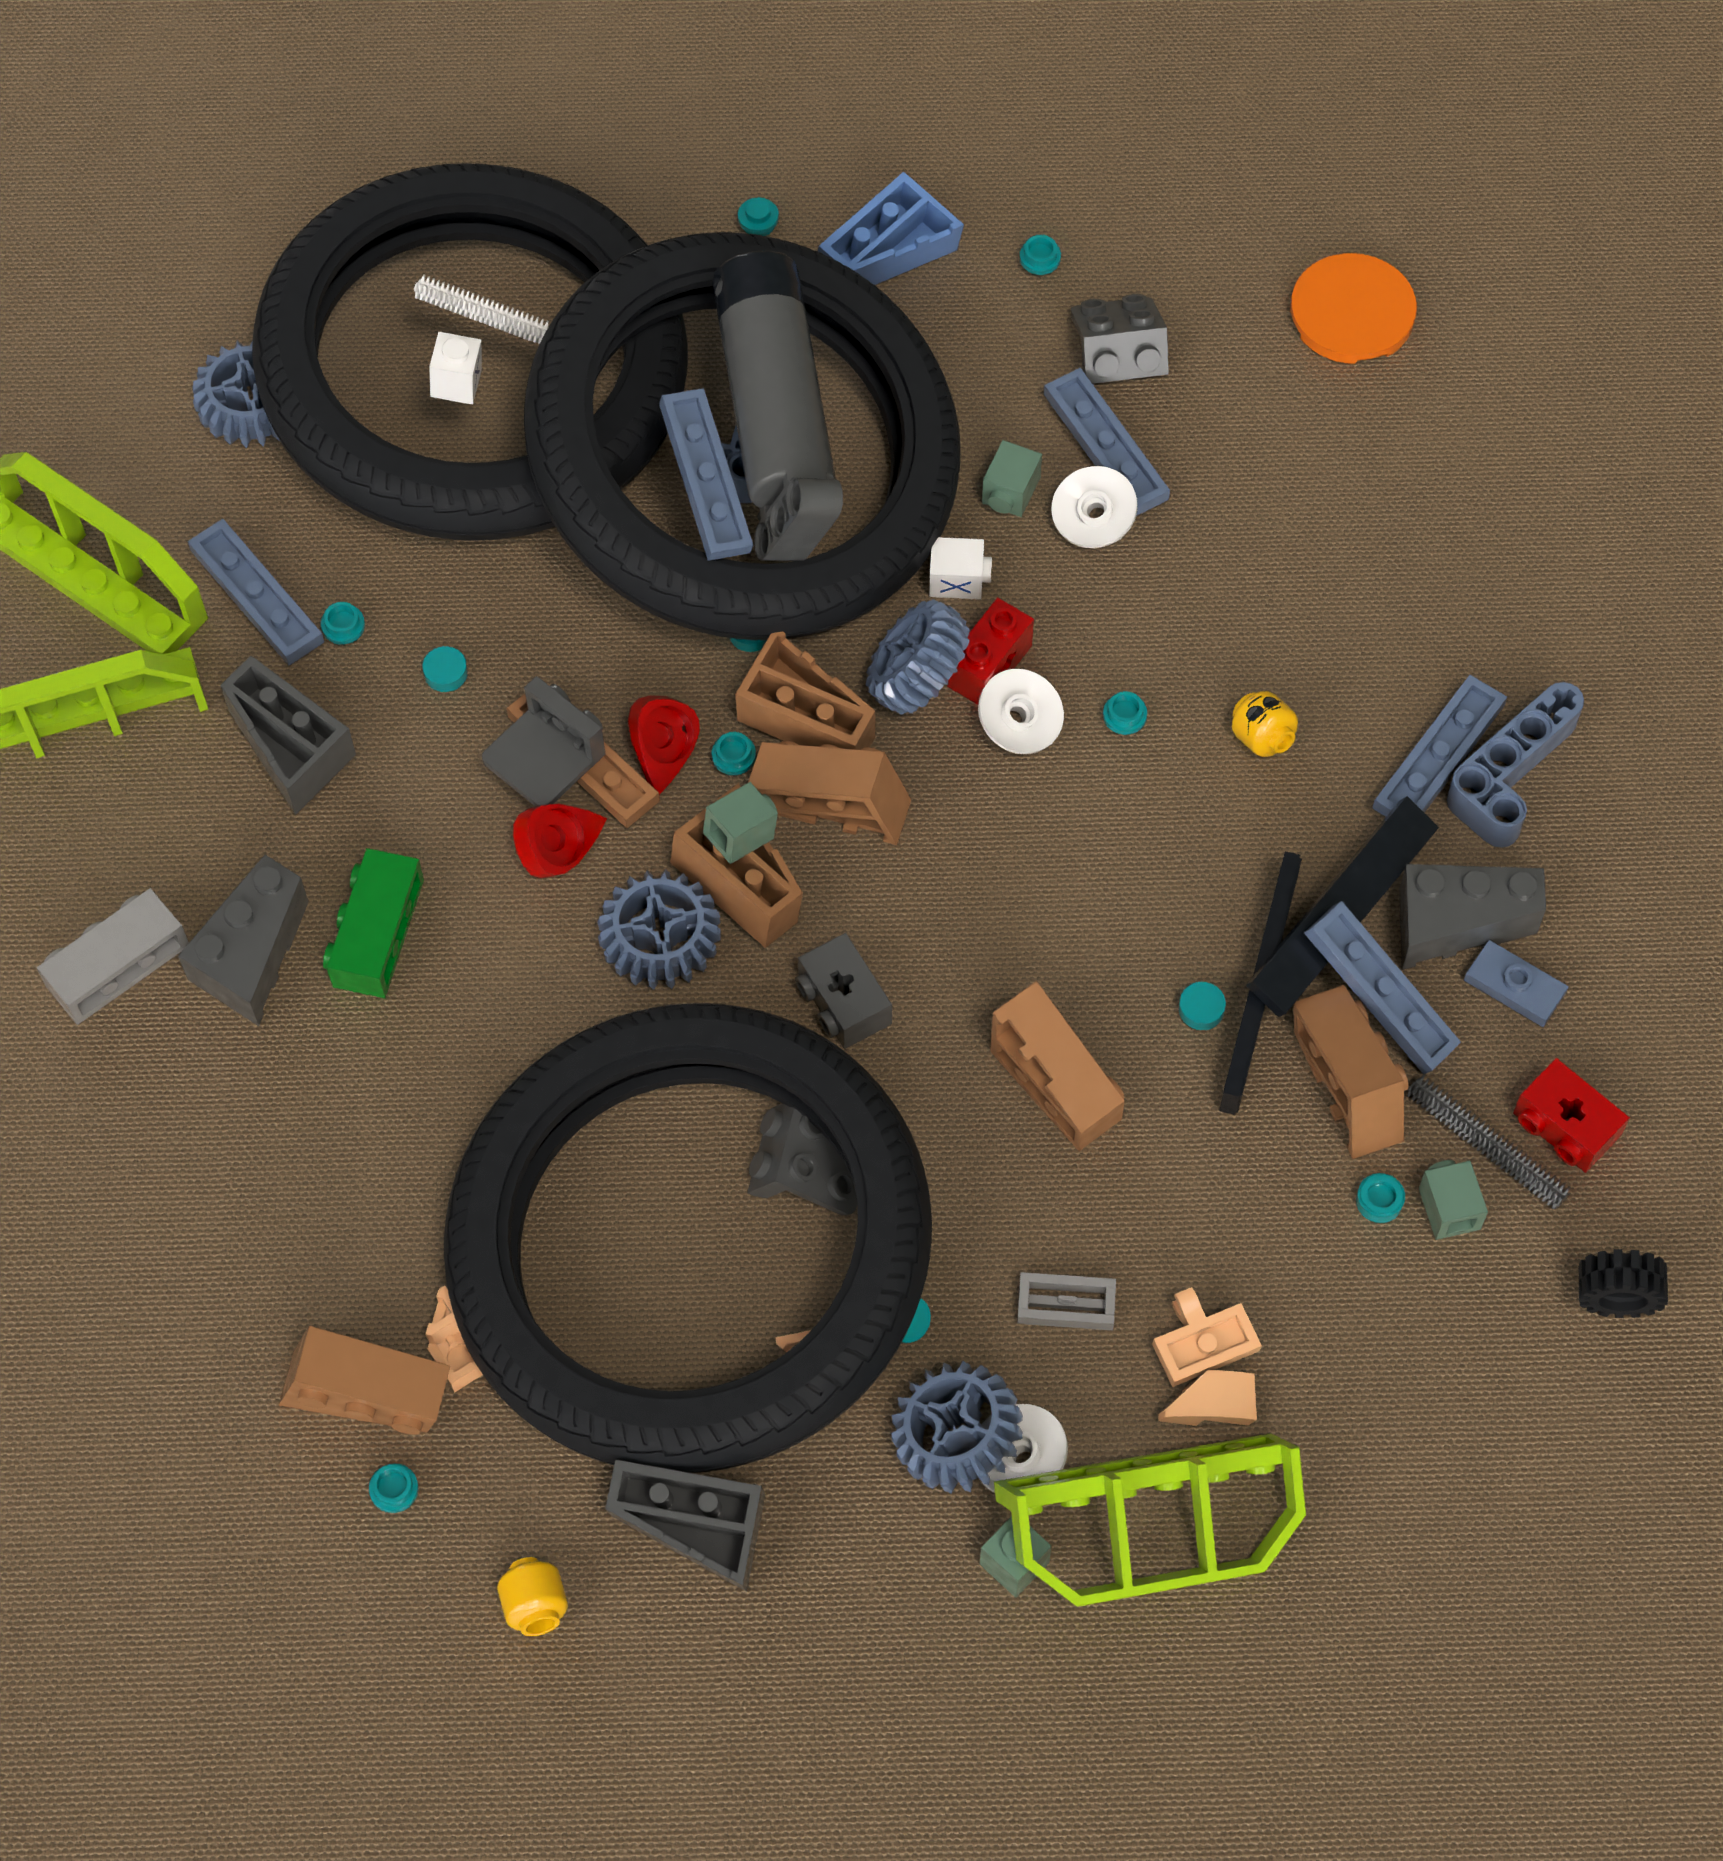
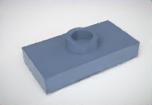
[1464,940,1569,1027]

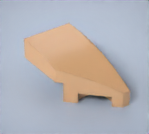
[425,1285,483,1392]
[1158,1370,1257,1426]

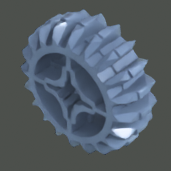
[192,340,280,448]
[866,599,970,715]
[598,869,721,990]
[891,1361,1023,1494]

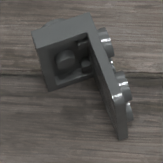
[1071,294,1169,384]
[482,676,606,807]
[747,1103,857,1215]

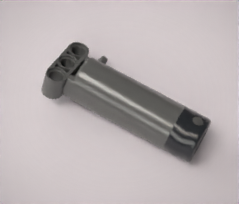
[712,250,843,561]

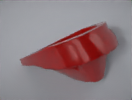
[628,695,700,795]
[513,804,607,879]

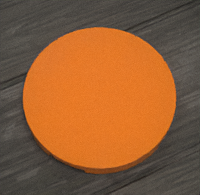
[1290,253,1417,364]

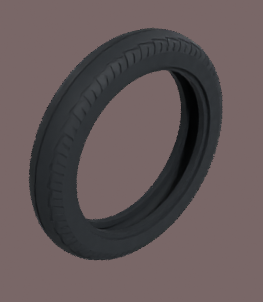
[252,163,688,541]
[524,232,961,640]
[444,1003,932,1473]

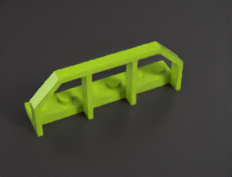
[0,452,208,654]
[0,647,209,758]
[994,1433,1306,1607]

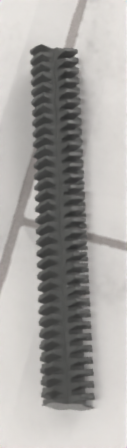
[1407,1074,1571,1209]

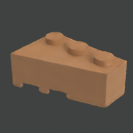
[735,631,875,750]
[748,741,911,845]
[670,783,803,948]
[990,981,1125,1151]
[1293,985,1409,1159]
[279,1326,450,1435]

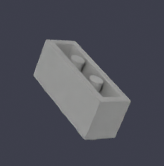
[36,888,189,1025]

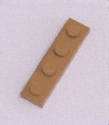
[506,694,660,828]

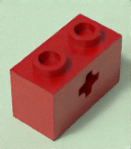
[947,597,1034,705]
[1513,1058,1630,1173]

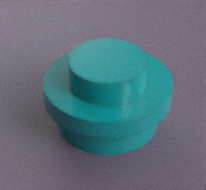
[738,197,779,236]
[1020,235,1061,275]
[321,602,365,644]
[1103,691,1147,735]
[712,732,756,775]
[369,1464,419,1513]

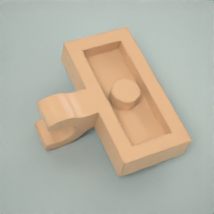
[1152,1287,1262,1387]

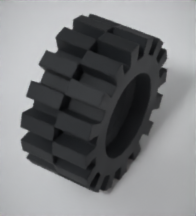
[1578,1249,1668,1318]

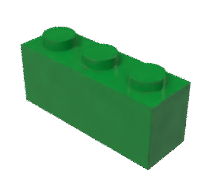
[323,848,424,998]

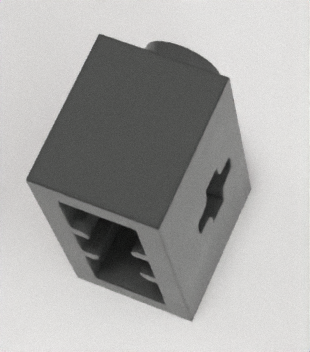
[795,933,892,1049]

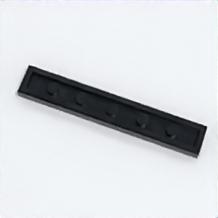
[1246,796,1439,1017]
[1219,851,1302,1115]

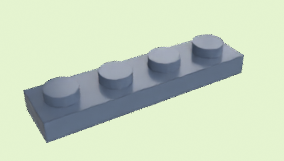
[1044,368,1170,516]
[659,388,754,561]
[187,519,324,666]
[1372,675,1507,817]
[1304,901,1461,1074]

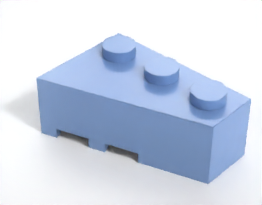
[818,172,964,285]

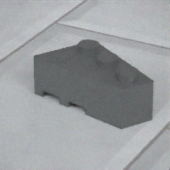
[220,656,356,815]
[178,855,309,1026]
[1399,864,1546,970]
[605,1460,766,1592]

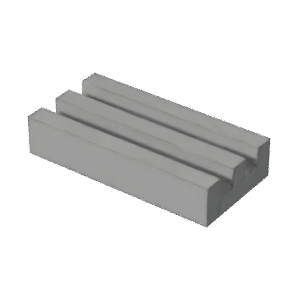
[1017,1272,1116,1331]

